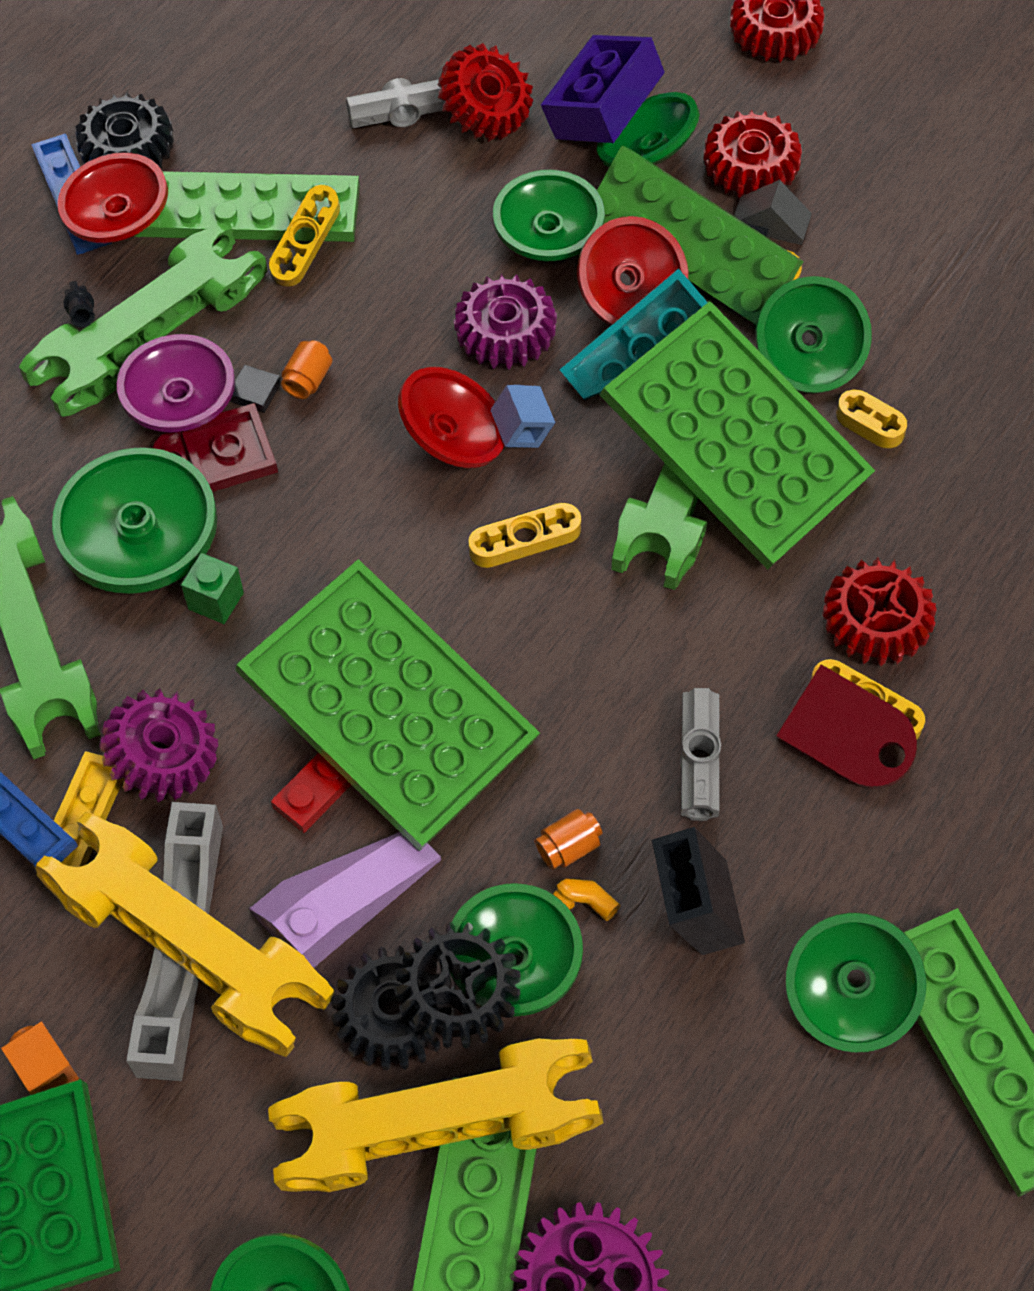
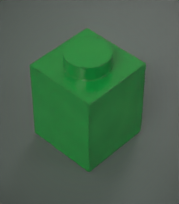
[181,553,244,624]

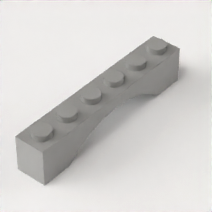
[126,802,223,1081]

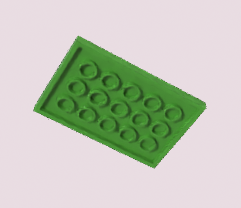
[599,301,875,570]
[235,559,540,851]

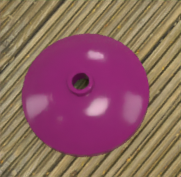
[117,334,235,432]

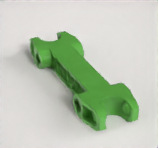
[19,223,268,417]
[611,463,707,590]
[0,496,101,759]

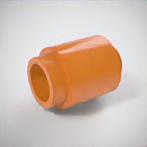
[281,340,332,399]
[534,809,603,870]

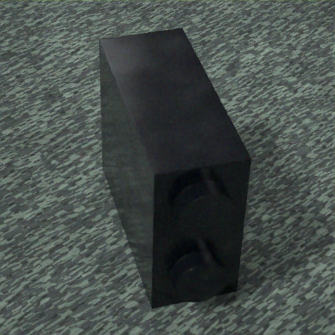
[652,827,745,955]

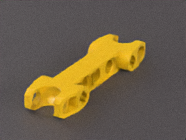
[36,812,334,1057]
[268,1038,604,1192]

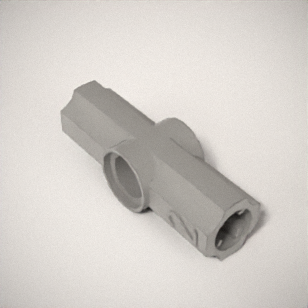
[345,78,445,128]
[680,688,721,821]

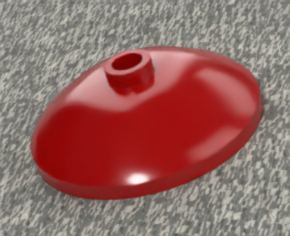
[58,153,168,243]
[577,216,688,326]
[398,367,505,468]

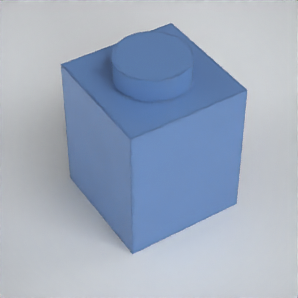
[491,385,555,448]

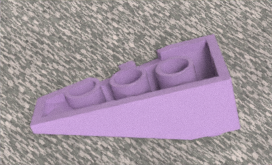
[249,832,441,968]

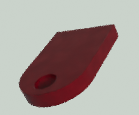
[152,403,278,492]
[776,664,917,789]

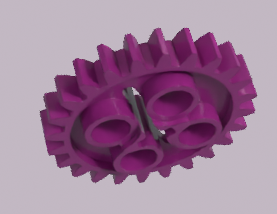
[510,1202,669,1291]

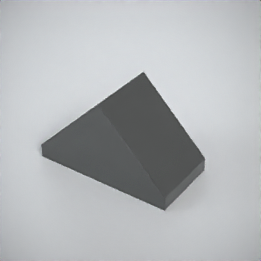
[734,180,812,245]

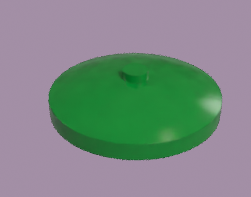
[52,448,217,594]

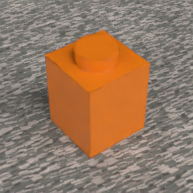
[1,1021,79,1095]

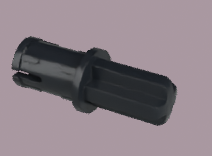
[63,281,95,328]

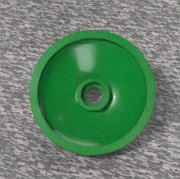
[597,92,700,168]
[493,170,605,261]
[755,276,872,394]
[450,883,583,1016]
[786,912,926,1052]
[210,1233,350,1291]

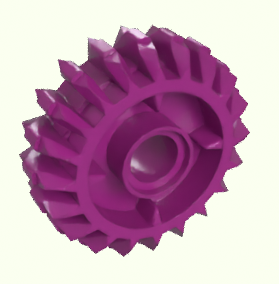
[454,273,557,370]
[99,688,218,803]

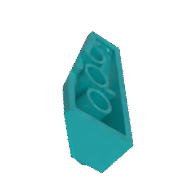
[560,269,708,400]

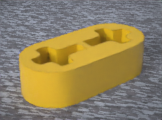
[836,389,907,448]

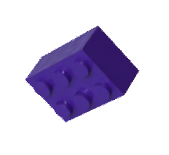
[541,35,665,143]

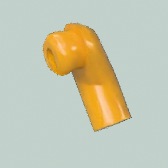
[553,878,621,921]

